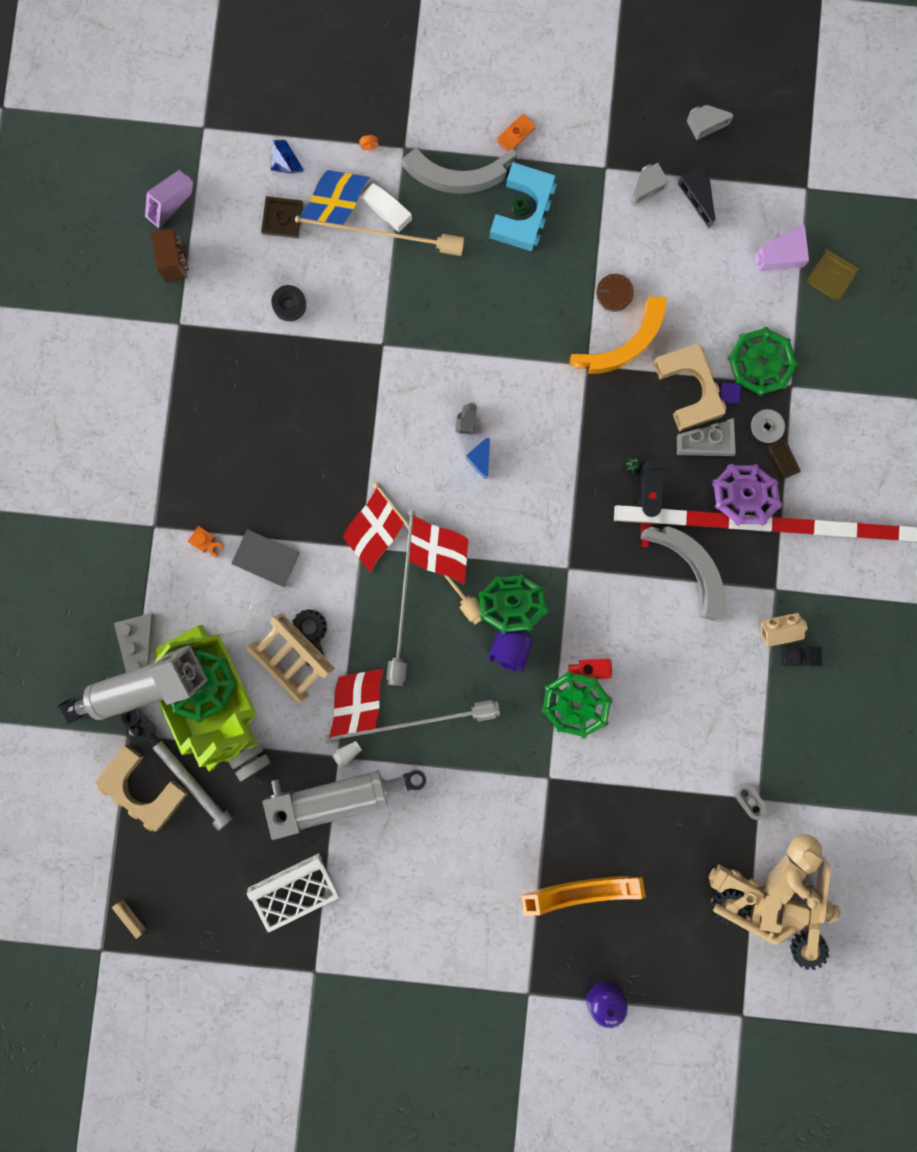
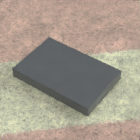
[231,529,300,587]

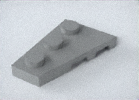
[676,418,735,456]
[114,613,153,672]

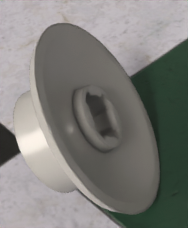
[751,409,785,443]

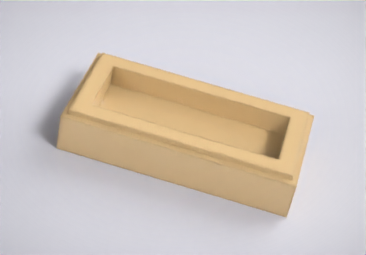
[112,900,147,939]

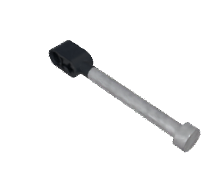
[121,708,234,831]

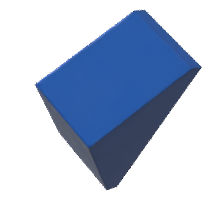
[466,438,490,479]

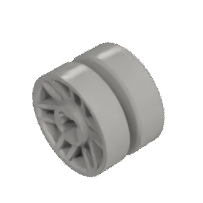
[228,742,271,782]

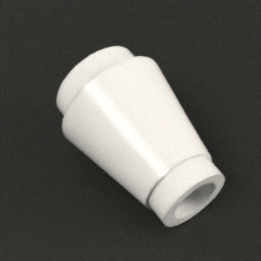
[332,741,362,768]

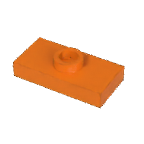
[497,114,536,152]

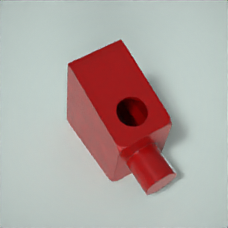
[568,659,613,679]

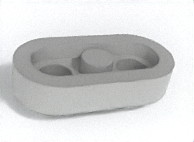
[734,783,767,820]

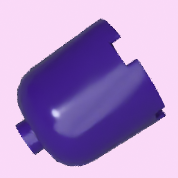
[487,623,532,672]
[586,981,628,1028]

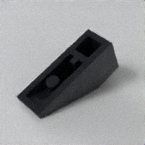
[677,164,716,229]

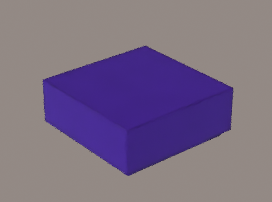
[719,382,741,405]

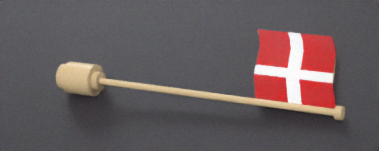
[343,482,481,625]

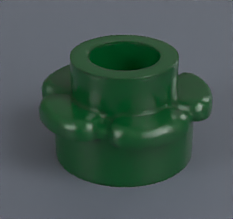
[511,196,530,215]
[625,456,640,474]

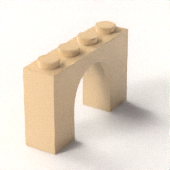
[653,343,726,432]
[95,745,189,832]

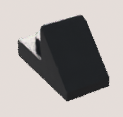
[782,646,822,666]

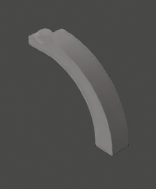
[402,148,517,194]
[640,526,725,622]

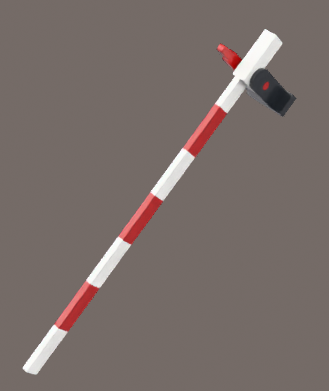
[614,459,917,547]

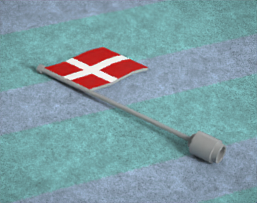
[386,511,469,686]
[325,669,500,743]

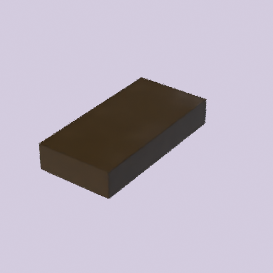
[766,437,801,480]

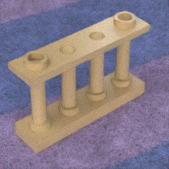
[246,613,336,704]

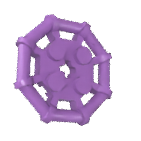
[712,464,782,526]

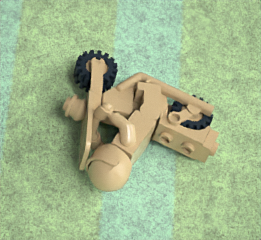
[709,834,841,970]

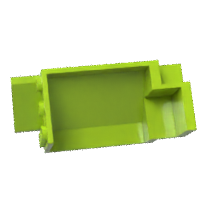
[154,625,258,772]

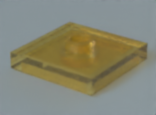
[806,249,859,301]

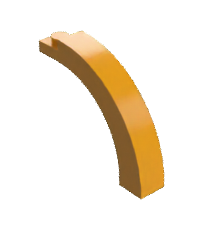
[570,297,667,374]
[521,876,646,915]

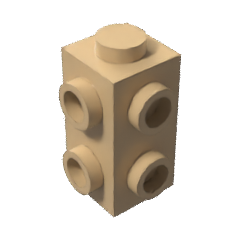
[761,613,807,647]

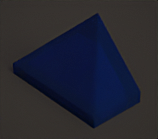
[270,140,304,174]

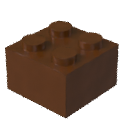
[150,229,189,282]

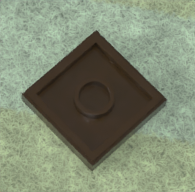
[261,196,303,239]

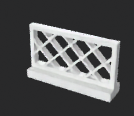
[247,853,339,933]

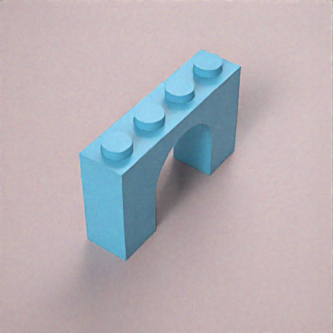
[490,162,557,251]

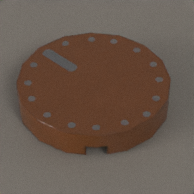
[596,274,634,312]

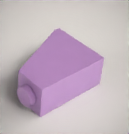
[145,170,193,228]
[756,224,809,271]

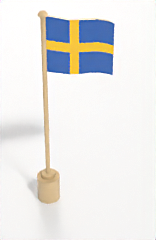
[295,170,464,256]

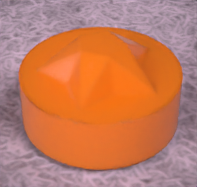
[359,135,379,151]

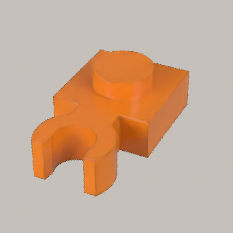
[188,526,224,558]

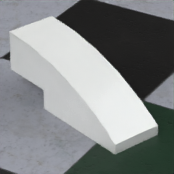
[360,183,412,232]

